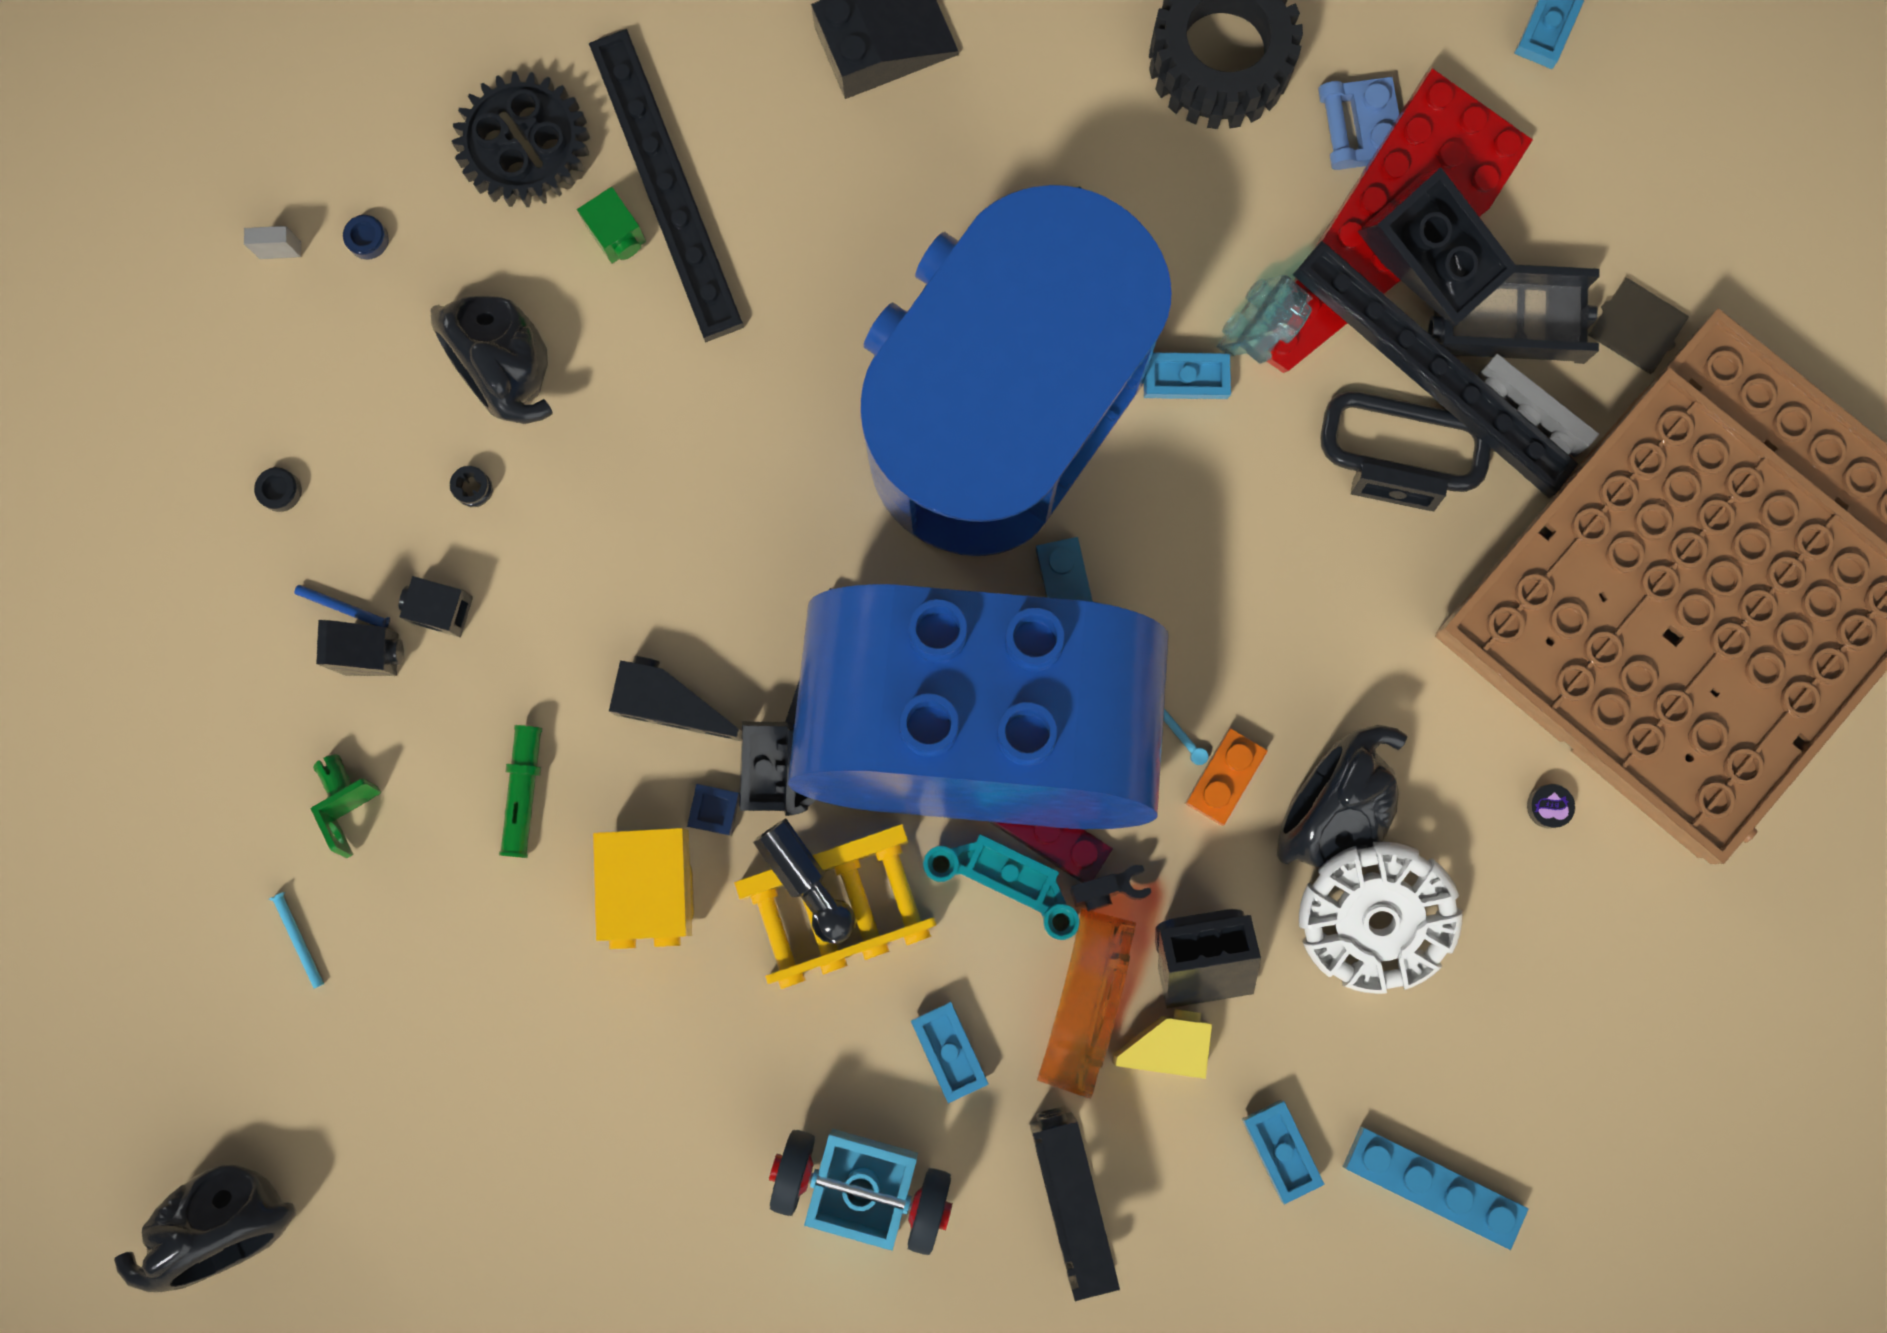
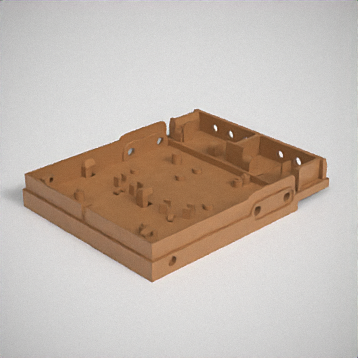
[1435,308,1887,864]

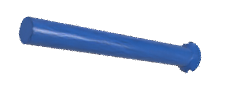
[294,585,390,628]

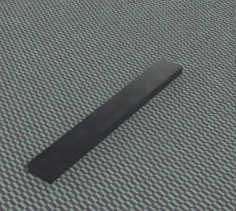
[589,29,744,343]
[1292,241,1578,498]

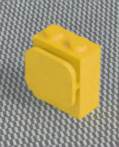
[593,828,694,949]

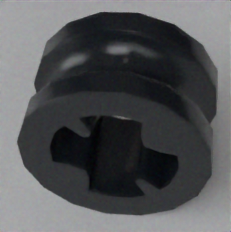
[450,466,493,507]

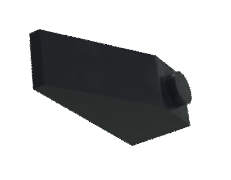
[609,656,742,741]

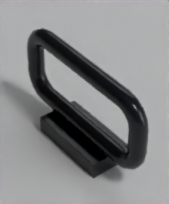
[1320,391,1491,512]

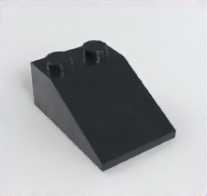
[811,0,959,99]
[1357,167,1518,326]

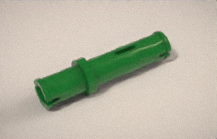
[499,725,543,858]

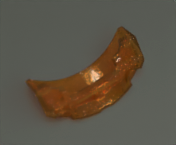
[1037,908,1136,1099]

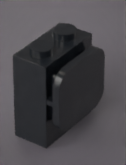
[1155,909,1261,1008]

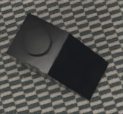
[316,620,404,676]

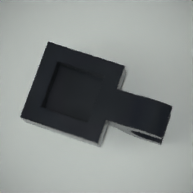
[1070,865,1151,912]

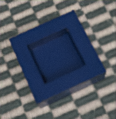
[687,784,739,836]

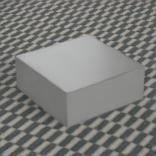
[244,226,301,259]

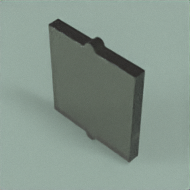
[1588,277,1689,375]

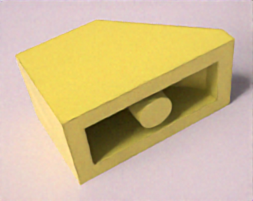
[1112,1009,1212,1079]

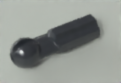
[753,818,856,943]

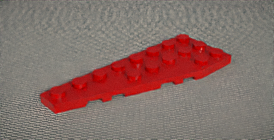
[1250,68,1533,373]

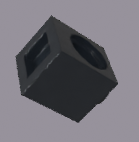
[398,576,473,638]

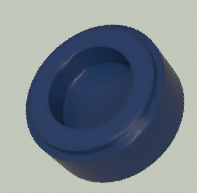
[343,215,389,260]

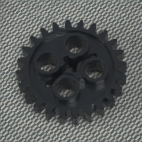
[452,72,590,207]

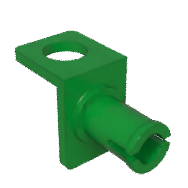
[310,754,381,858]

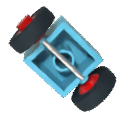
[769,1128,953,1255]

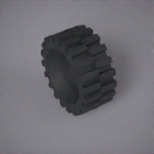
[1149,0,1303,129]

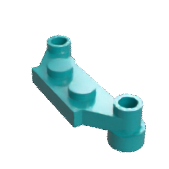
[923,834,1080,940]

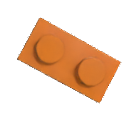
[1184,728,1268,826]

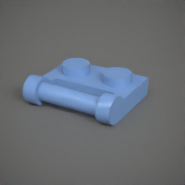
[1318,77,1399,170]

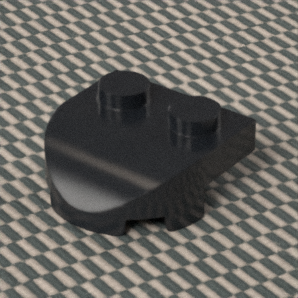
[739,721,816,816]

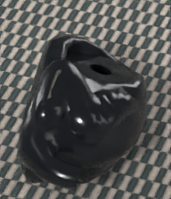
[431,296,553,424]
[1277,725,1407,868]
[114,1165,296,1292]

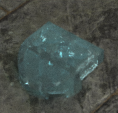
[1216,275,1313,364]

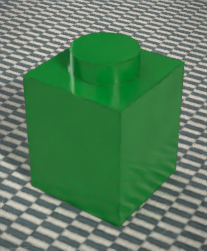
[577,187,646,264]

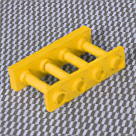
[734,824,937,989]

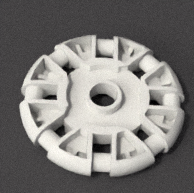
[1299,841,1462,994]

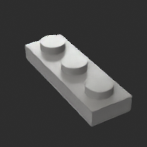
[1477,354,1599,458]

